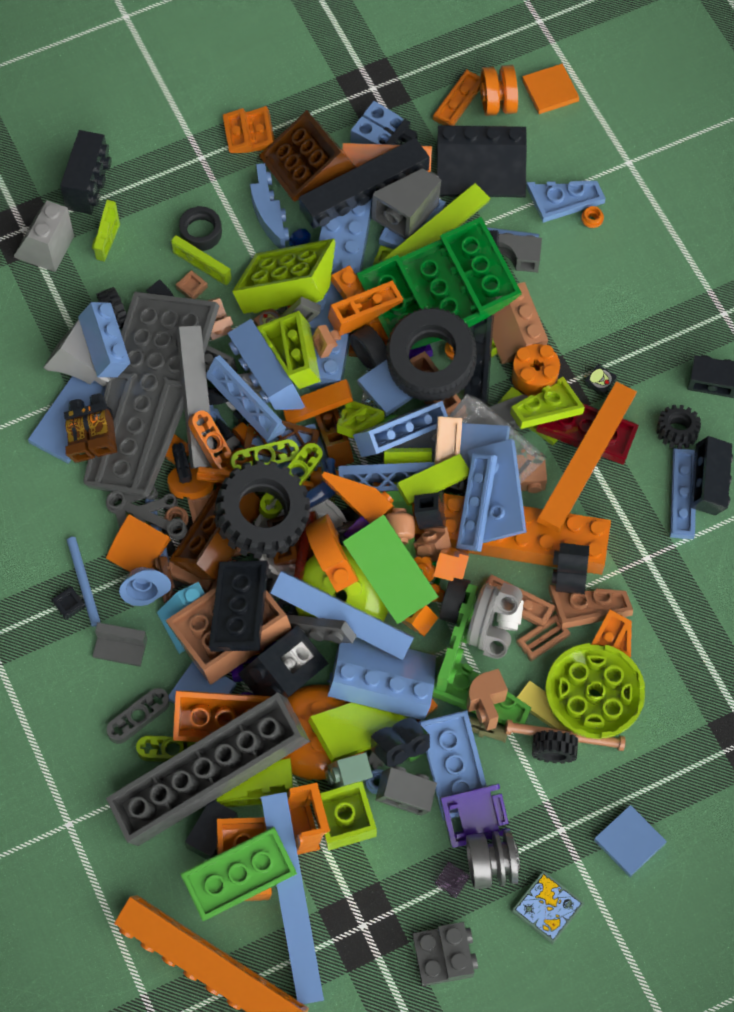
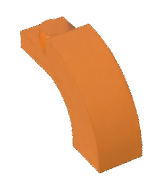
[305,514,359,593]

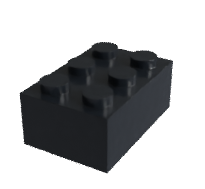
[60,130,112,215]

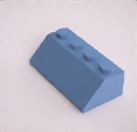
[227,319,305,410]

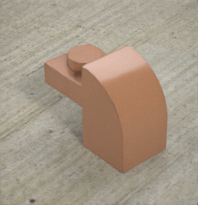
[208,297,234,340]
[466,669,508,731]

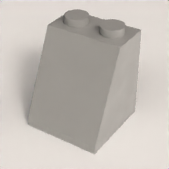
[14,201,74,272]

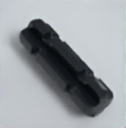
[172,443,192,484]

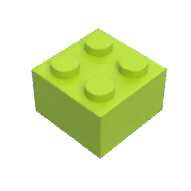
[320,781,377,851]

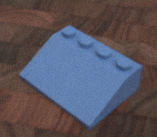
[328,637,436,720]

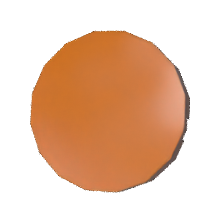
[168,463,215,500]

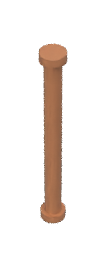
[505,719,626,751]

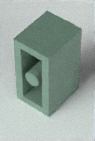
[325,753,373,789]

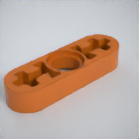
[188,411,236,471]

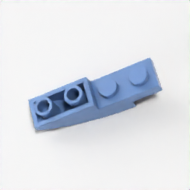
[250,163,289,249]

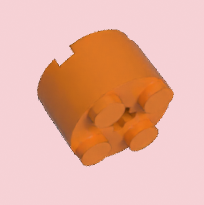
[512,344,560,397]

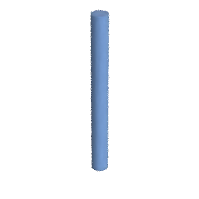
[67,537,101,627]

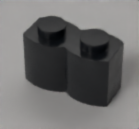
[552,543,590,595]
[371,718,430,767]

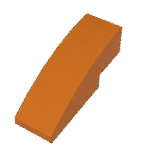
[434,547,469,581]

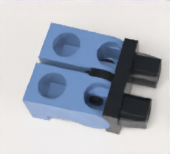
[350,101,418,145]

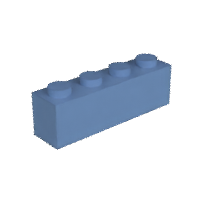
[353,401,448,457]

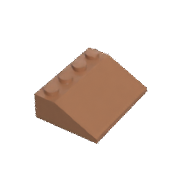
[165,587,292,685]

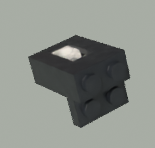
[238,626,329,698]

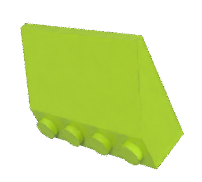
[232,238,336,314]

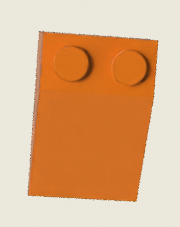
[217,817,272,901]

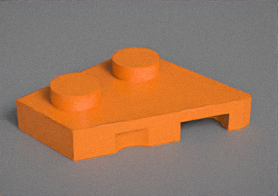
[591,609,632,658]

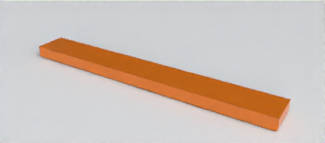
[537,381,637,533]

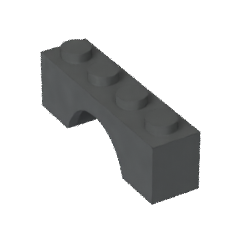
[452,229,542,273]

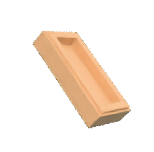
[434,416,462,465]

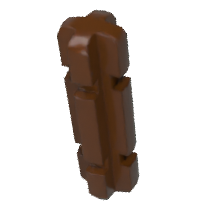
[153,556,176,604]

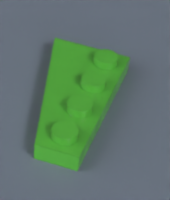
[436,584,478,692]
[432,663,531,725]

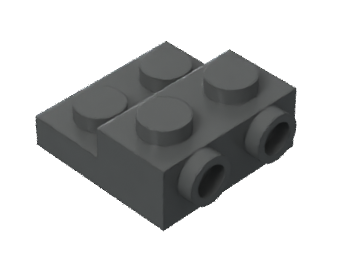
[412,922,478,987]

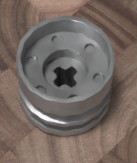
[466,830,520,890]

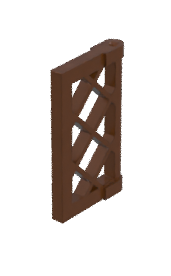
[243,420,320,464]

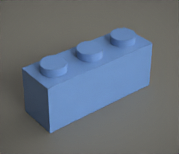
[78,302,130,377]

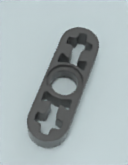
[107,688,170,744]

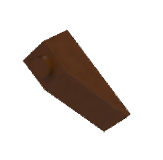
[314,408,354,468]

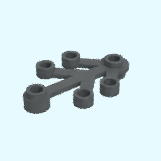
[106,486,188,540]

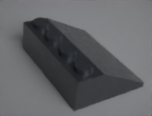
[437,125,527,198]

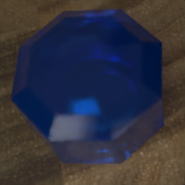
[289,228,311,247]

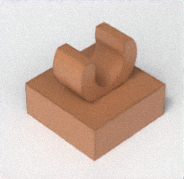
[312,325,341,358]

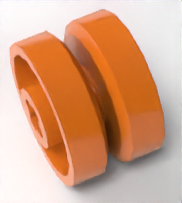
[480,65,518,116]

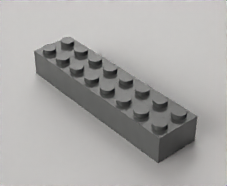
[106,693,310,846]

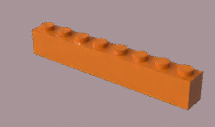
[114,895,309,1012]

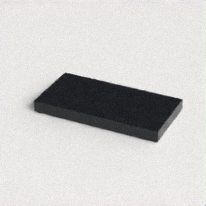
[209,560,269,652]

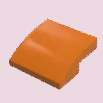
[223,106,275,153]
[106,514,171,572]

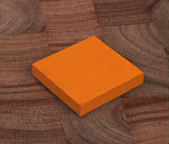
[522,64,579,114]

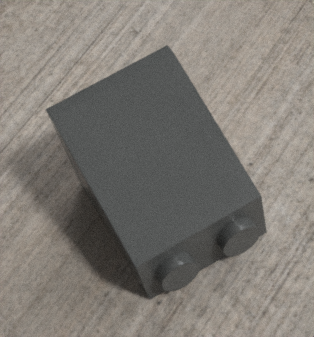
[371,168,441,240]

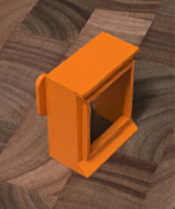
[287,783,330,855]

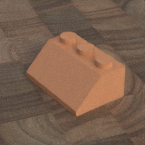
[492,282,548,364]

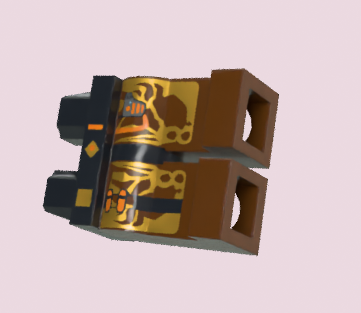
[64,393,117,463]

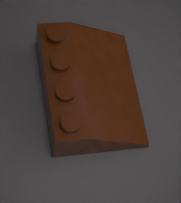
[259,110,357,202]

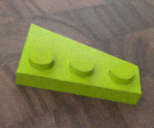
[510,377,585,429]

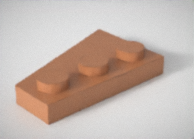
[549,585,633,629]

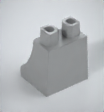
[43,319,110,387]

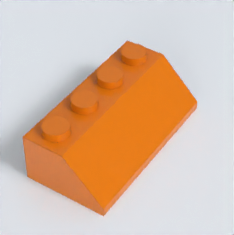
[173,690,270,742]

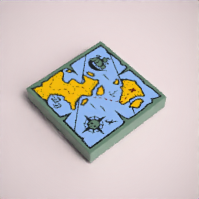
[512,871,584,945]

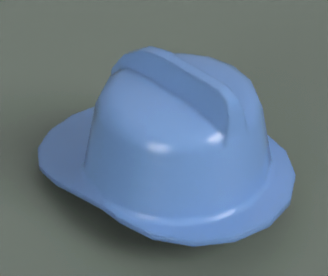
[119,567,171,606]

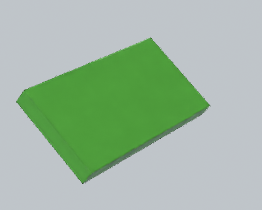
[343,515,439,624]
[180,827,297,921]

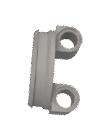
[467,583,523,659]

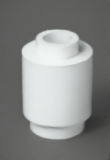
[496,597,524,631]

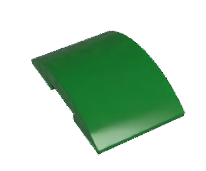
[356,217,522,349]

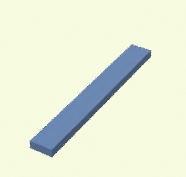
[261,792,324,1004]

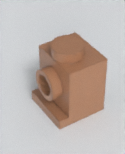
[414,526,452,561]

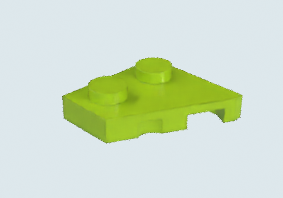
[92,200,120,262]
[337,401,385,439]

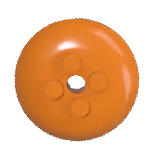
[281,684,365,781]

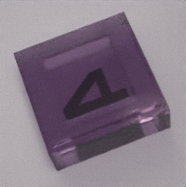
[435,862,470,898]

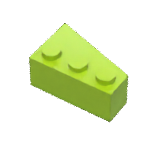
[257,311,321,389]
[217,758,293,807]

